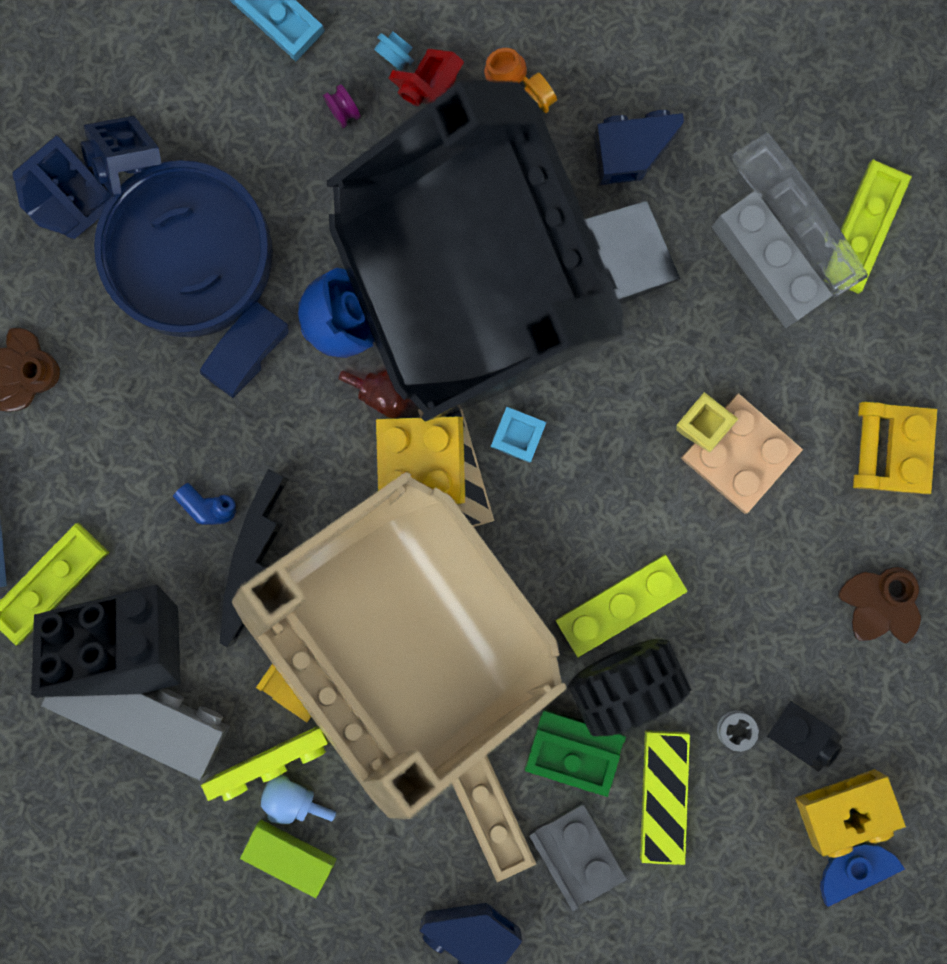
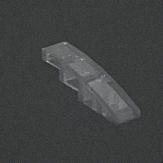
[732,132,868,301]

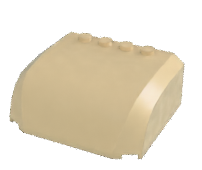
[231,472,566,819]

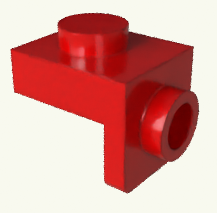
[388,49,464,106]

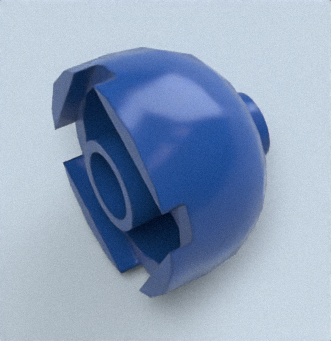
[298,268,375,358]

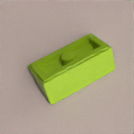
[240,819,336,898]

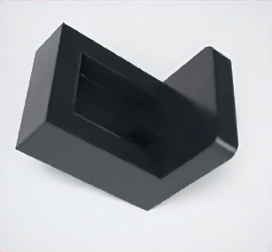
[767,701,842,772]

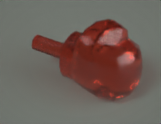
[339,370,410,418]

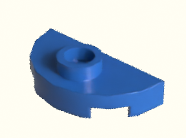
[820,842,905,907]

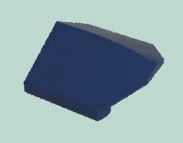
[12,134,111,239]

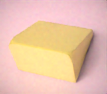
[676,392,738,453]

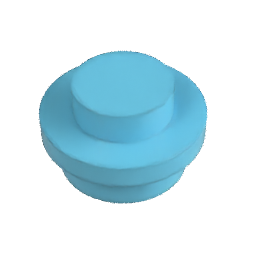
[374,32,414,71]

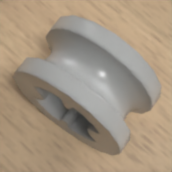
[717,710,759,752]

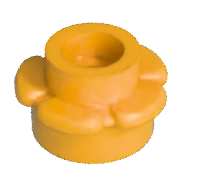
[523,72,558,113]

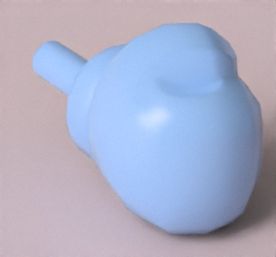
[261,775,336,824]

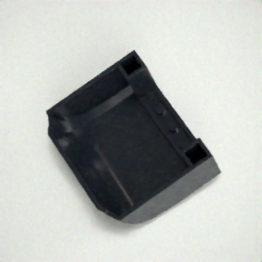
[327,80,623,422]

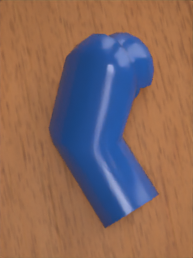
[173,483,236,525]

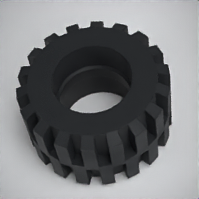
[568,639,691,736]

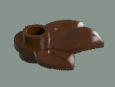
[0,328,60,412]
[838,567,921,644]

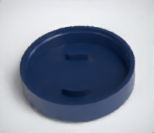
[94,160,273,337]

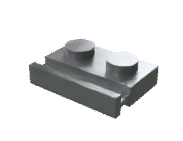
[529,801,627,911]

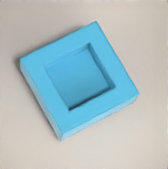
[491,407,547,463]

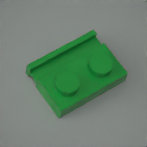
[524,709,626,797]

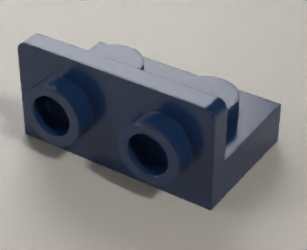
[80,116,161,197]

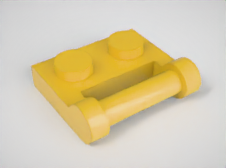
[853,402,937,494]

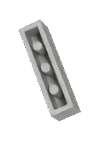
[41,688,230,781]

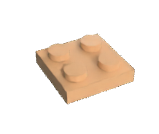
[681,393,803,514]

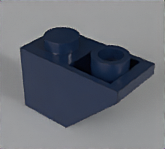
[594,110,684,185]
[420,903,522,964]

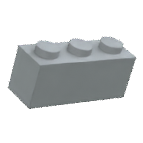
[711,190,833,329]

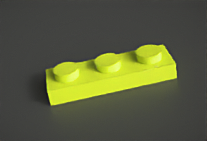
[555,555,688,658]
[201,726,330,802]

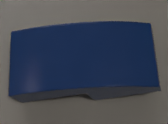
[200,301,289,398]

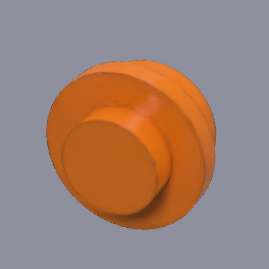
[484,48,527,83]

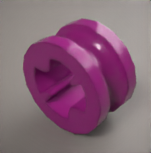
[322,84,361,129]

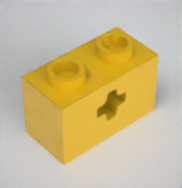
[795,769,906,858]

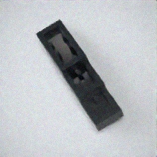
[220,469,289,647]

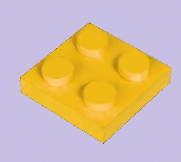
[376,417,465,504]

